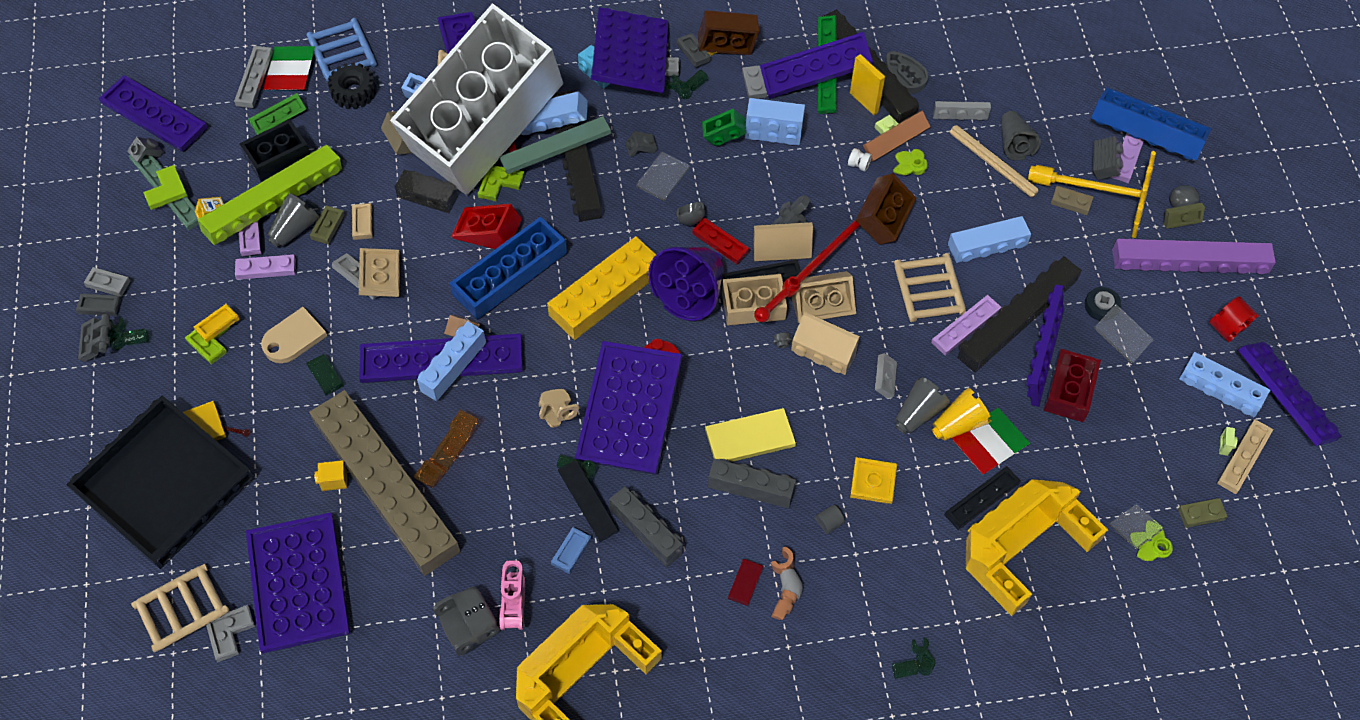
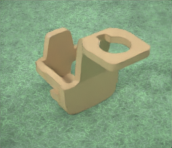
[539,389,579,427]

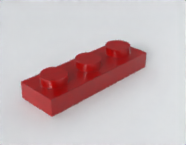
[692,218,749,265]

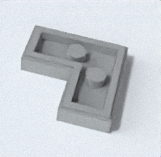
[206,605,255,662]

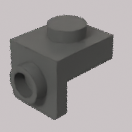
[626,131,657,157]
[128,136,163,162]

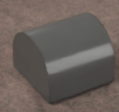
[814,505,845,534]

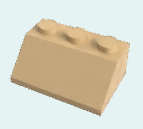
[792,271,856,323]
[791,312,860,375]

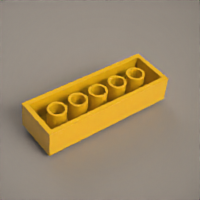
[547,236,656,340]

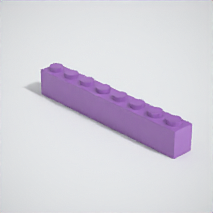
[1112,239,1276,274]

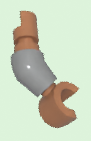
[771,547,803,620]

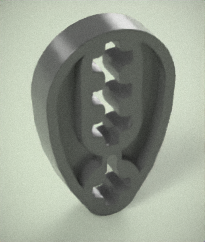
[885,51,928,94]

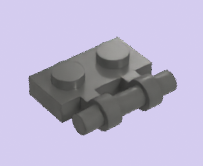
[78,314,111,362]

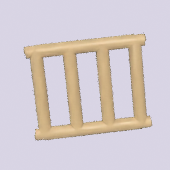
[894,253,966,322]
[131,564,229,652]

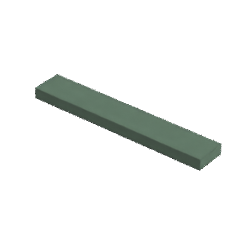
[500,116,611,174]
[129,155,199,231]

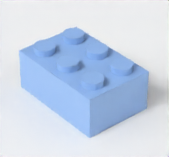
[745,98,805,145]

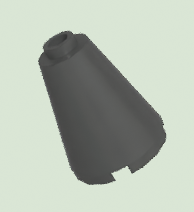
[1001,111,1041,161]
[267,193,319,247]
[895,377,950,434]

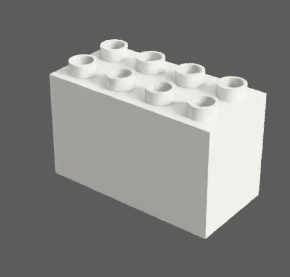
[390,3,563,196]

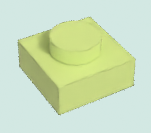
[875,115,898,134]
[1219,427,1237,456]

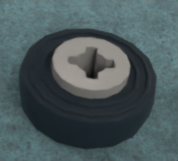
[1085,287,1121,321]

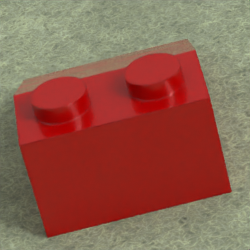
[451,204,522,249]

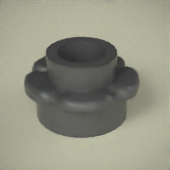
[773,333,792,348]

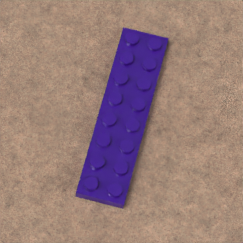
[359,334,523,383]

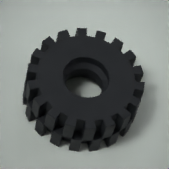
[328,63,377,110]

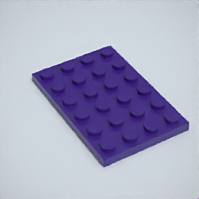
[591,7,668,93]
[575,341,683,475]
[246,512,350,654]

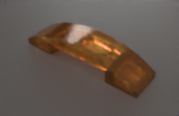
[414,409,478,488]

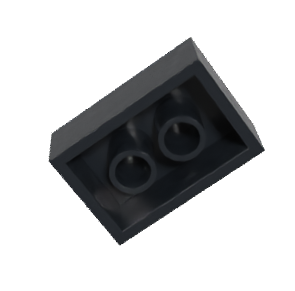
[239,119,310,182]

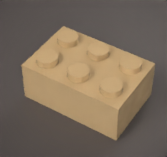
[722,274,787,325]

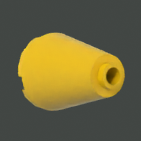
[932,388,991,441]

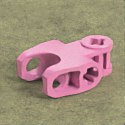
[500,561,525,630]

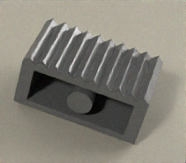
[1093,136,1124,180]

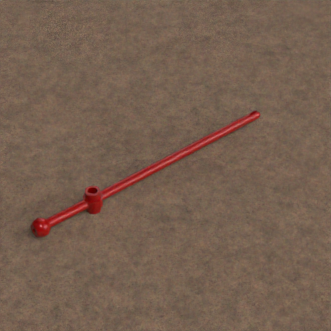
[754,220,860,323]

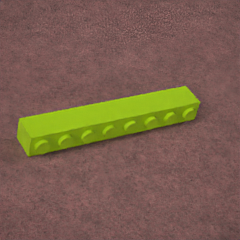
[198,145,342,245]

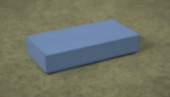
[551,527,591,574]

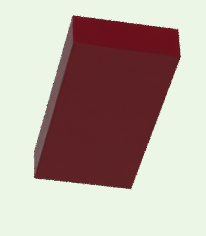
[728,559,763,606]

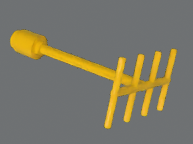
[1028,151,1156,238]

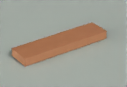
[863,110,930,161]

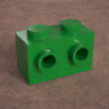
[702,108,747,146]

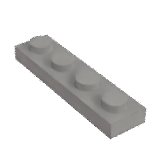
[234,46,273,108]

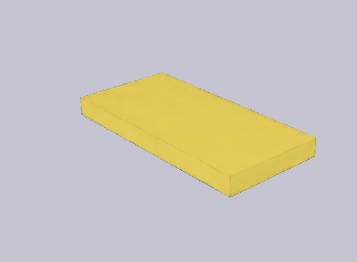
[705,408,796,462]

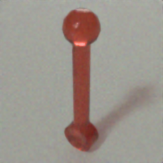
[223,426,250,437]

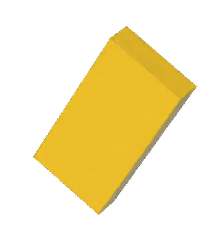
[194,304,239,342]

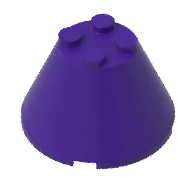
[648,247,723,321]

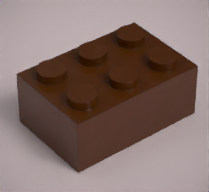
[698,10,759,55]
[856,173,916,245]

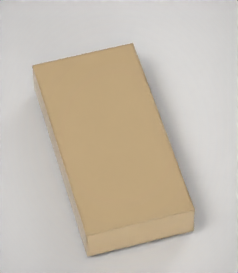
[352,203,373,240]

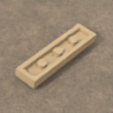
[1217,419,1274,494]

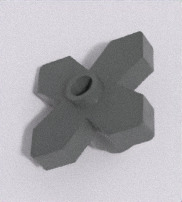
[771,195,811,225]

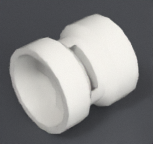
[848,148,872,172]

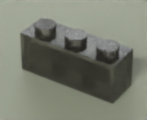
[395,169,458,214]

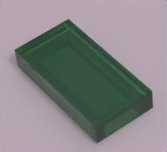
[306,354,343,396]

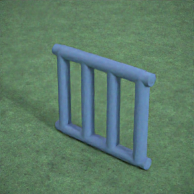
[306,18,377,82]

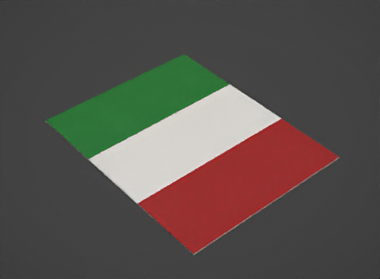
[263,46,315,90]
[951,408,1030,475]

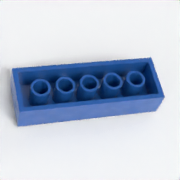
[1091,87,1212,160]
[450,216,567,320]

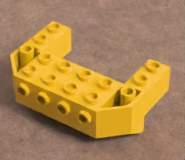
[966,479,1108,616]
[516,604,662,720]

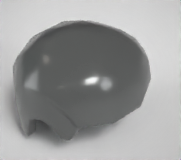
[1169,185,1200,207]
[676,202,705,226]

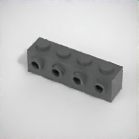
[708,458,796,509]
[609,486,683,568]

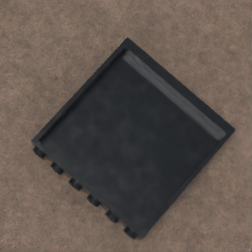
[66,395,254,569]

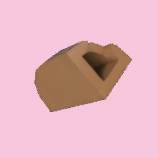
[444,314,480,337]

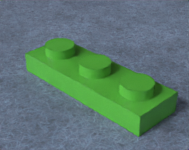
[248,93,306,135]

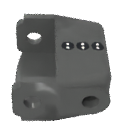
[433,587,500,656]

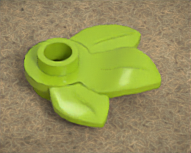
[893,149,928,175]
[1130,521,1173,561]

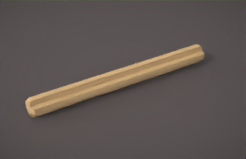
[950,125,1039,198]

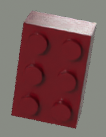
[1043,349,1101,422]

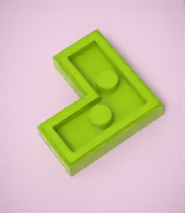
[143,165,187,210]
[478,165,525,201]
[185,327,230,365]

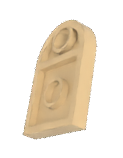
[261,307,327,363]

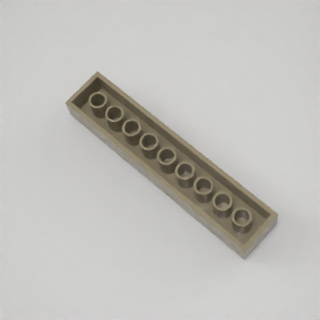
[309,390,460,576]

